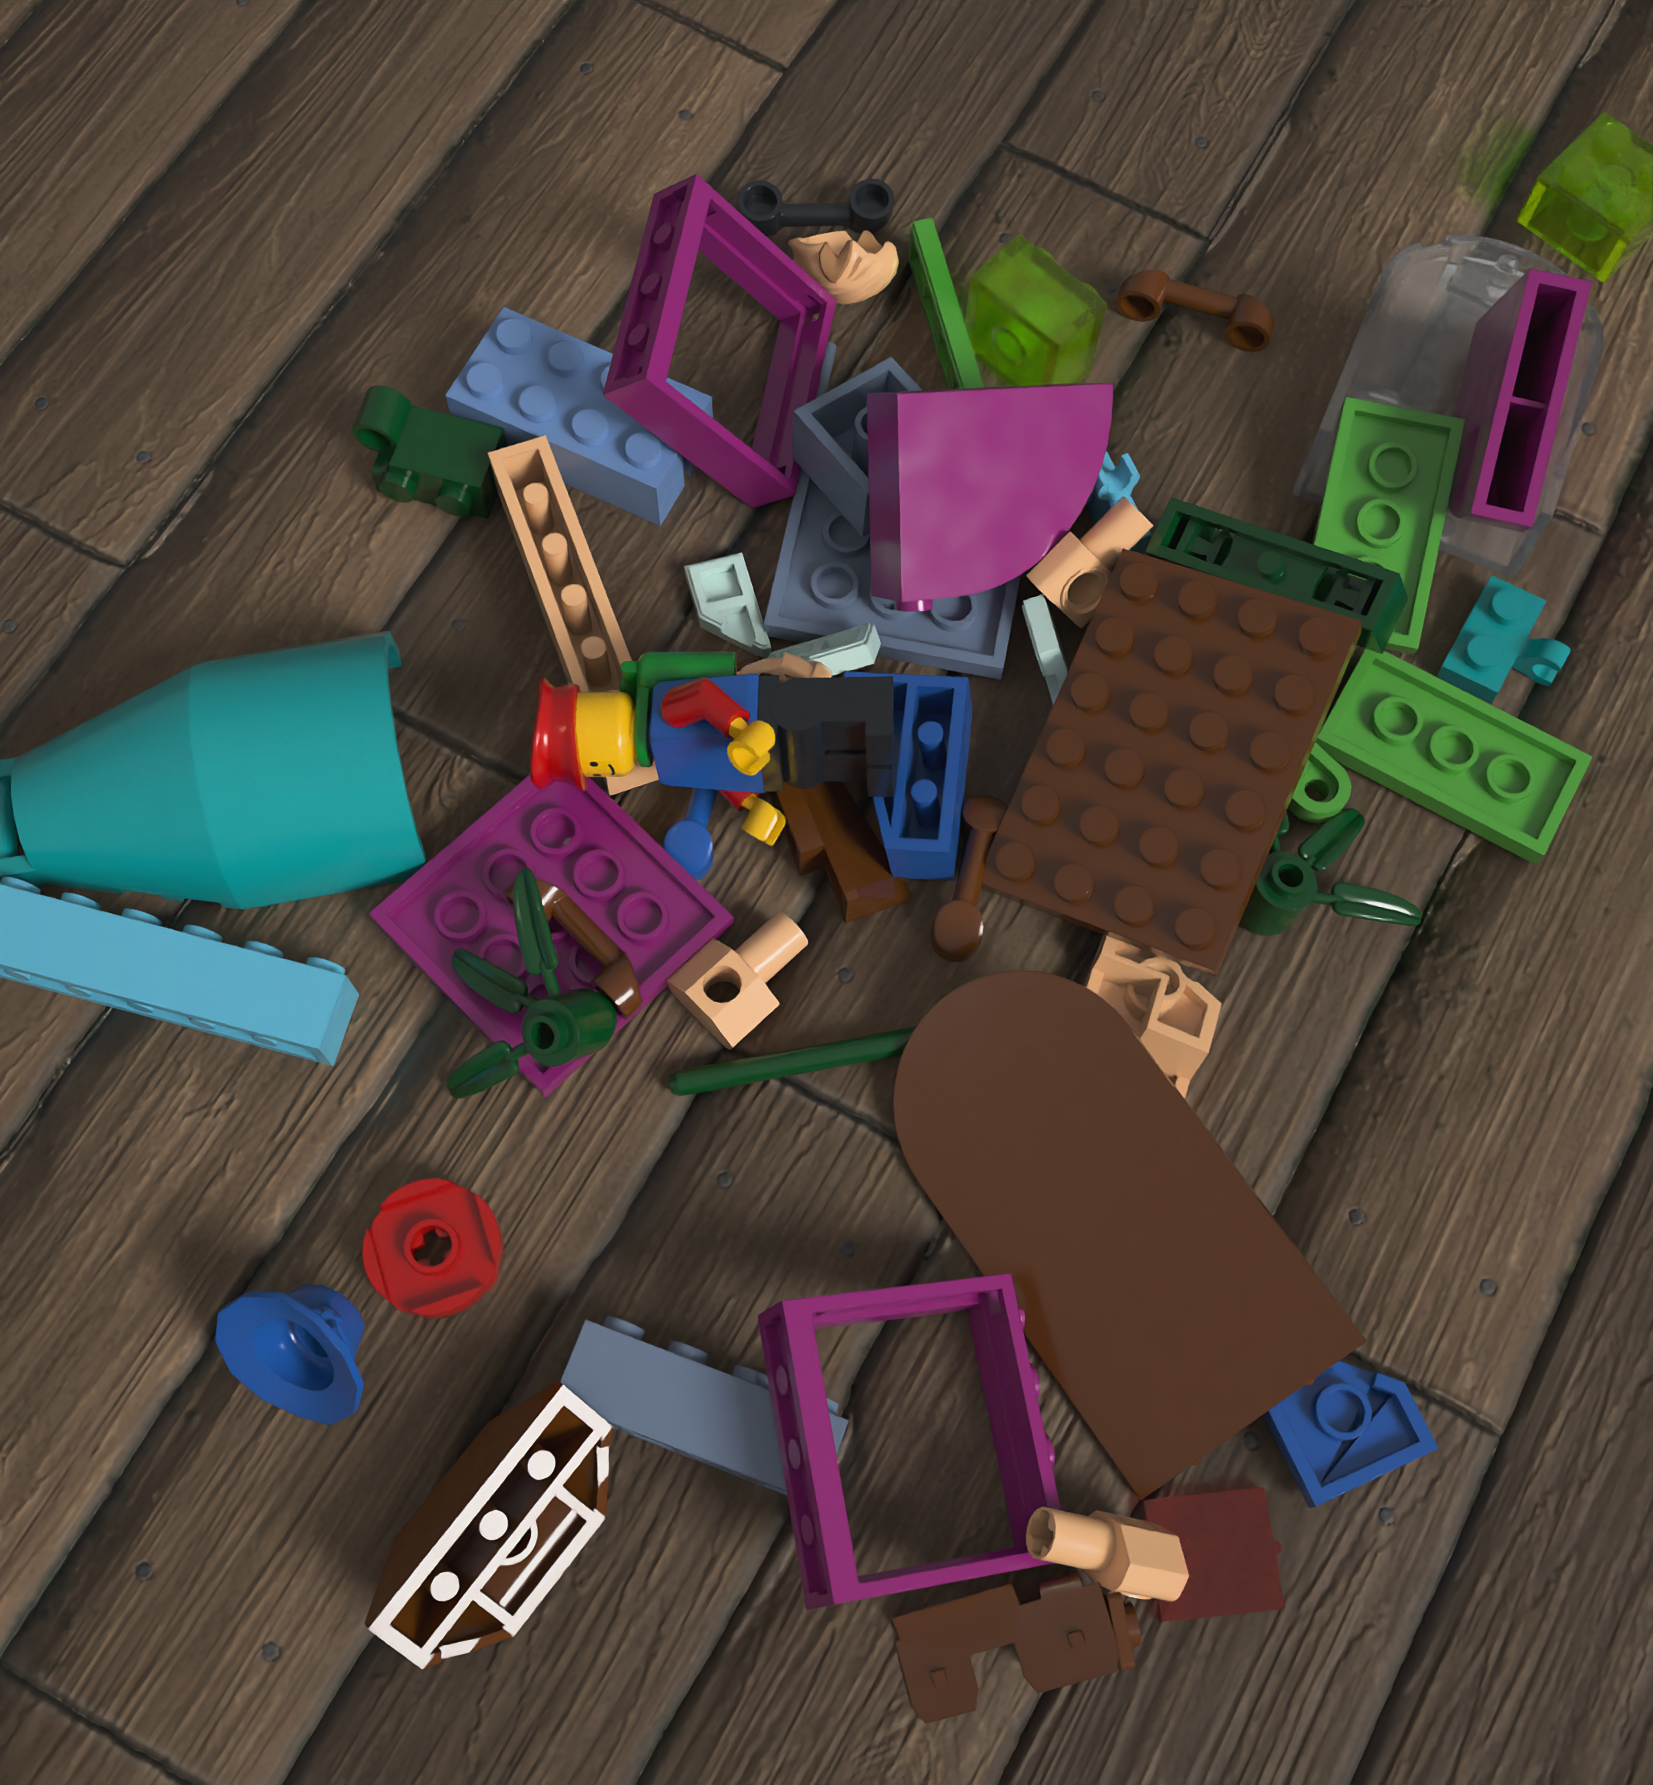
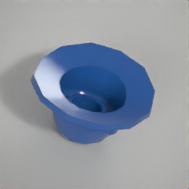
[215,1284,365,1425]

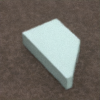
[684,552,771,658]

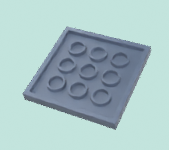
[764,468,1021,680]

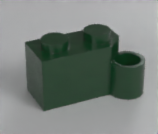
[351,385,507,519]

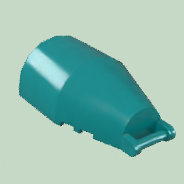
[0,631,428,910]

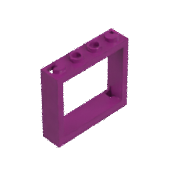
[603,174,836,508]
[757,1273,1065,1610]

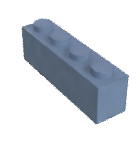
[560,1316,849,1496]

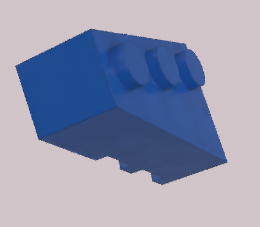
[843,671,973,881]

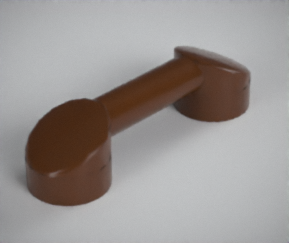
[1116,270,1274,352]
[931,795,1008,962]
[502,879,642,1020]

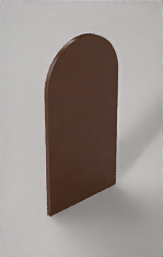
[893,970,1367,1500]

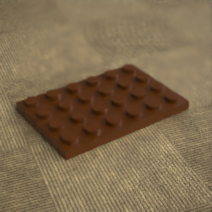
[981,548,1362,977]

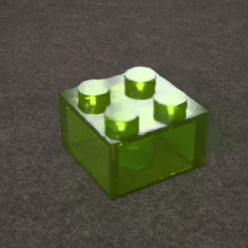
[1516,111,1653,283]
[965,234,1107,386]

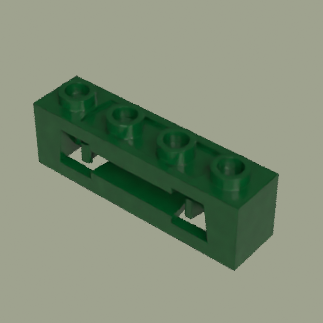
[1145,497,1408,654]

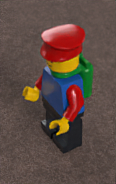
[530,652,894,846]

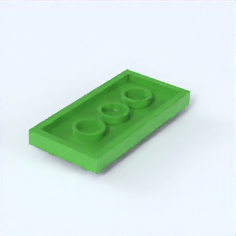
[1312,397,1465,655]
[1315,649,1593,864]

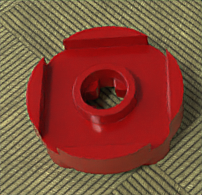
[362,1178,503,1319]

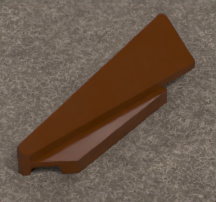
[736,656,911,923]

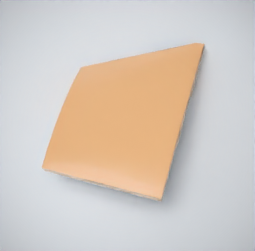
[1084,935,1222,1099]

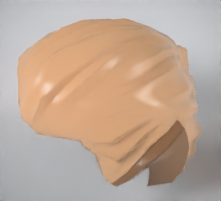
[788,230,899,305]

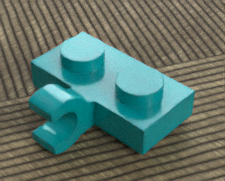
[1436,575,1571,704]

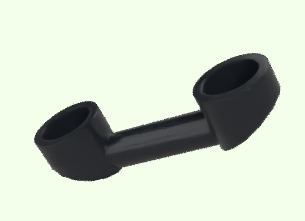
[738,179,894,236]

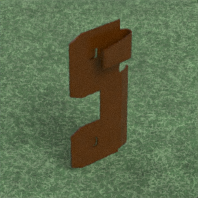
[890,1572,1120,1724]

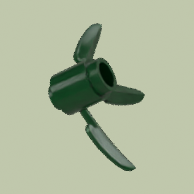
[1240,808,1421,936]
[447,868,617,1099]

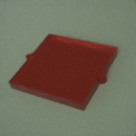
[1142,1487,1285,1622]

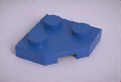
[1263,1361,1439,1508]

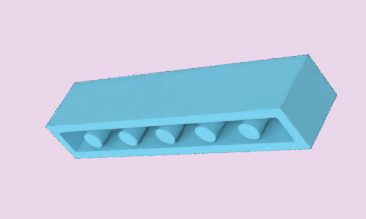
[0,876,359,1066]

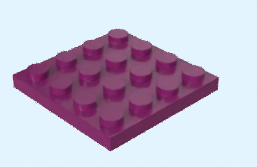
[368,775,734,1098]

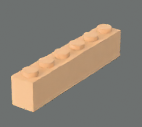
[488,435,659,796]

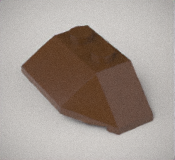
[364,1381,613,1669]

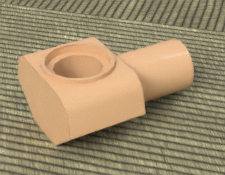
[1026,496,1153,629]
[666,911,808,1050]
[1026,1507,1189,1602]

